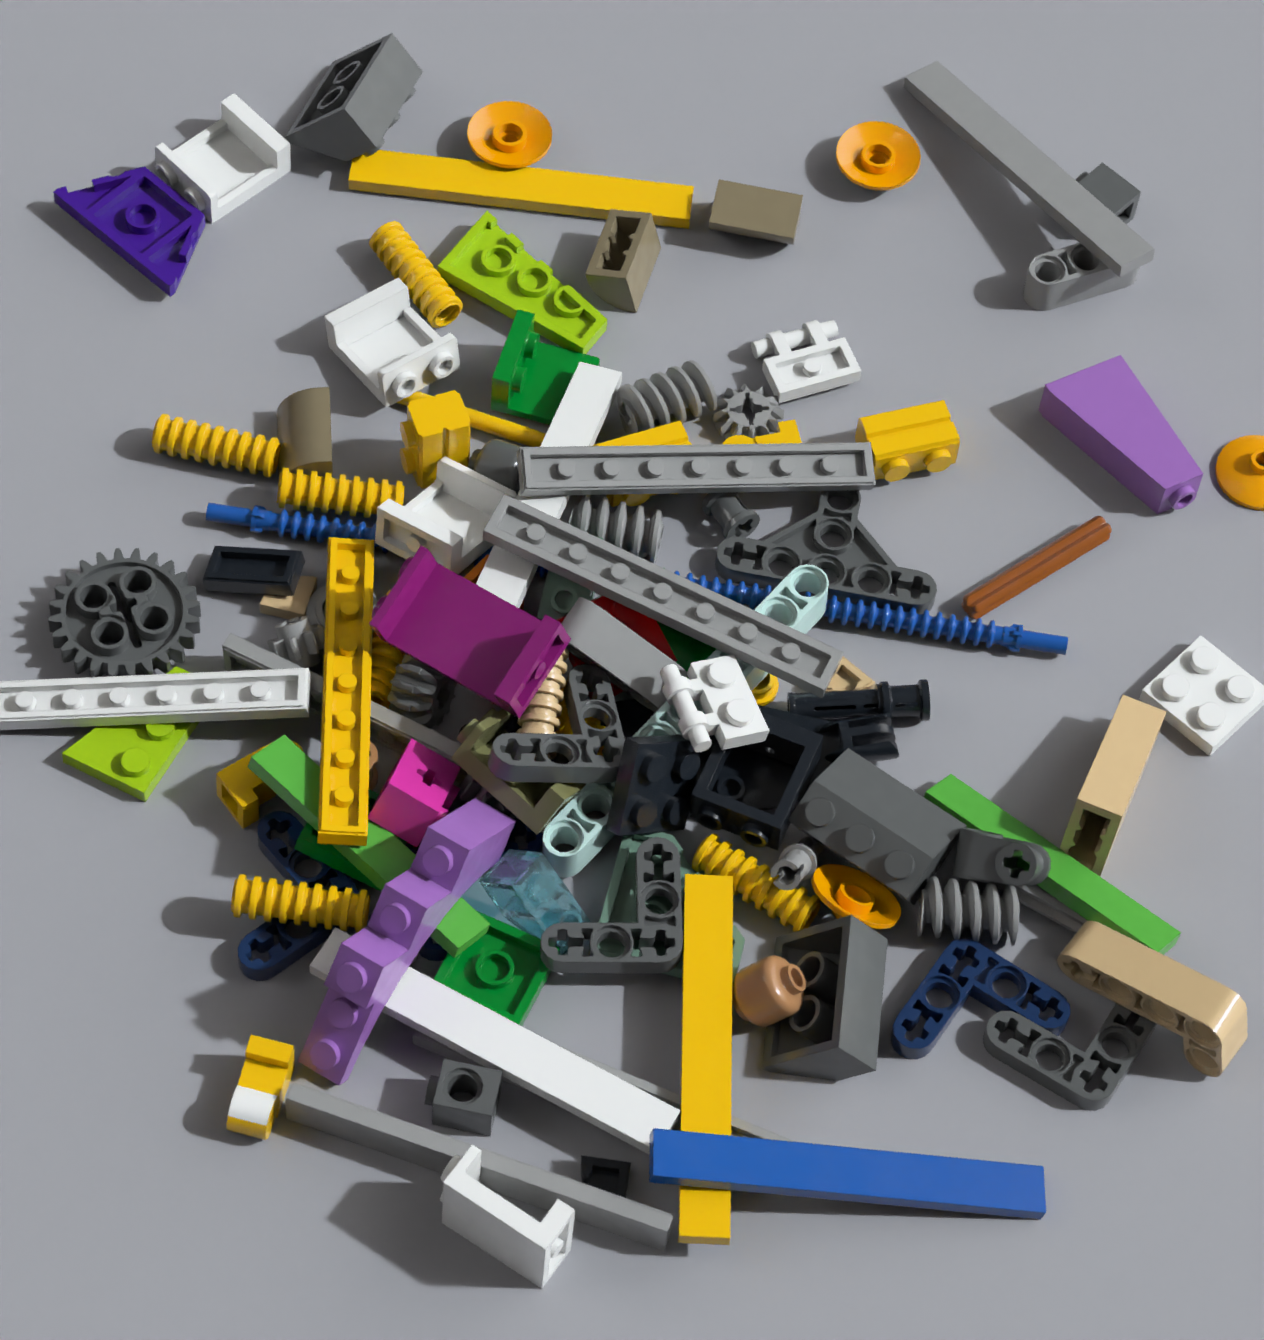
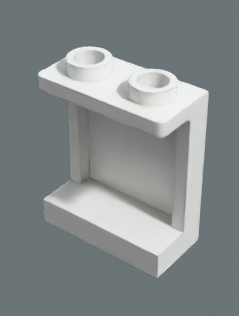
[154,93,291,224]
[324,278,460,407]
[375,456,517,574]
[440,1145,575,1289]

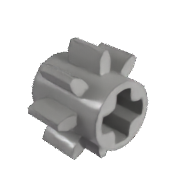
[267,616,324,668]

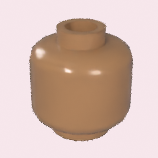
[732,955,806,1027]

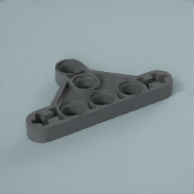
[715,490,937,614]

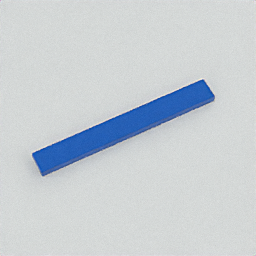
[649,1128,1046,1219]

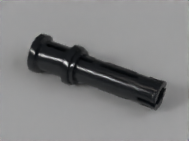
[787,679,930,721]

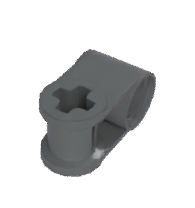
[952,827,1051,886]

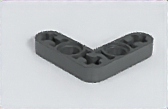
[488,664,625,784]
[540,837,683,974]
[983,1003,1157,1111]

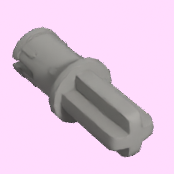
[770,837,824,891]

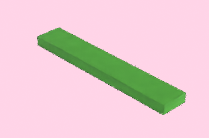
[248,734,490,958]
[924,774,1181,955]

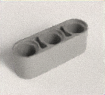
[1022,243,1140,311]
[562,597,688,712]

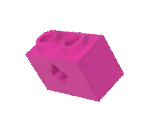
[368,738,461,847]

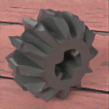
[387,654,458,729]

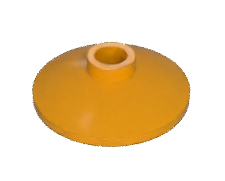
[467,101,552,168]
[836,121,921,191]
[1215,435,1264,511]
[811,864,901,929]

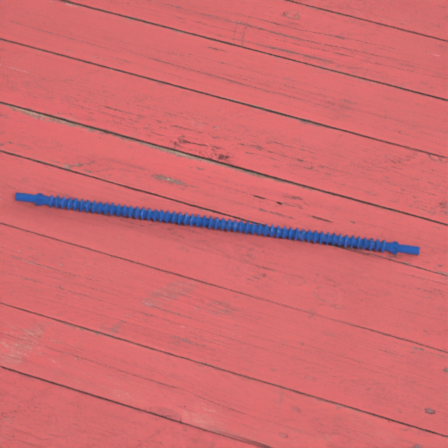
[206,502,1068,655]

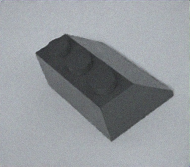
[285,33,423,161]
[788,748,967,905]
[762,915,888,1081]

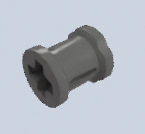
[702,492,760,539]

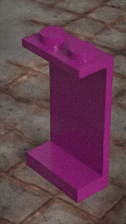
[369,546,571,718]

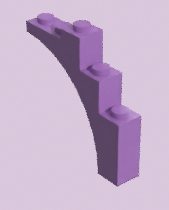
[298,798,516,1086]

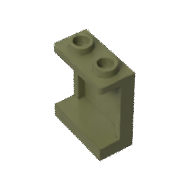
[451,708,587,835]

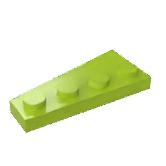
[438,211,607,354]

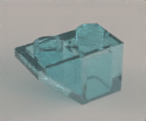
[479,849,591,955]

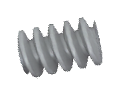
[617,360,717,435]
[568,495,664,564]
[916,876,1020,946]

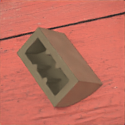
[709,179,803,245]
[585,209,661,313]
[277,387,333,482]

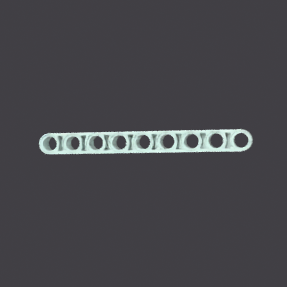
[543,564,829,878]

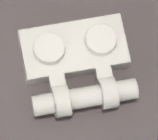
[751,320,861,404]
[660,654,769,752]

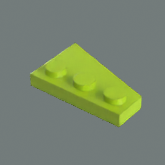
[62,666,199,802]

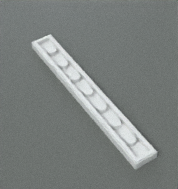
[476,362,622,608]
[0,668,311,730]
[310,927,680,1154]

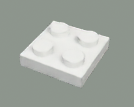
[1139,636,1264,756]

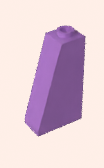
[1039,355,1203,514]

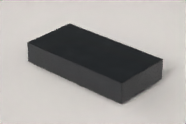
[202,546,305,596]

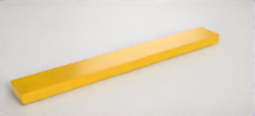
[348,150,694,229]
[317,537,374,846]
[678,874,733,1245]

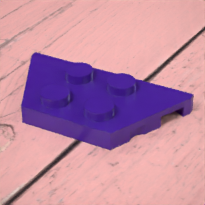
[53,166,206,297]

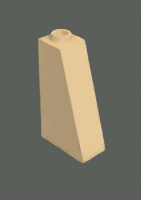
[1059,695,1167,876]

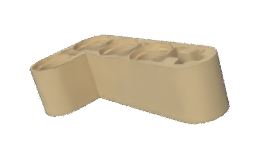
[1057,921,1247,1077]

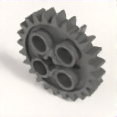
[48,548,201,677]

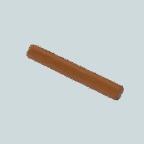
[961,516,1112,619]

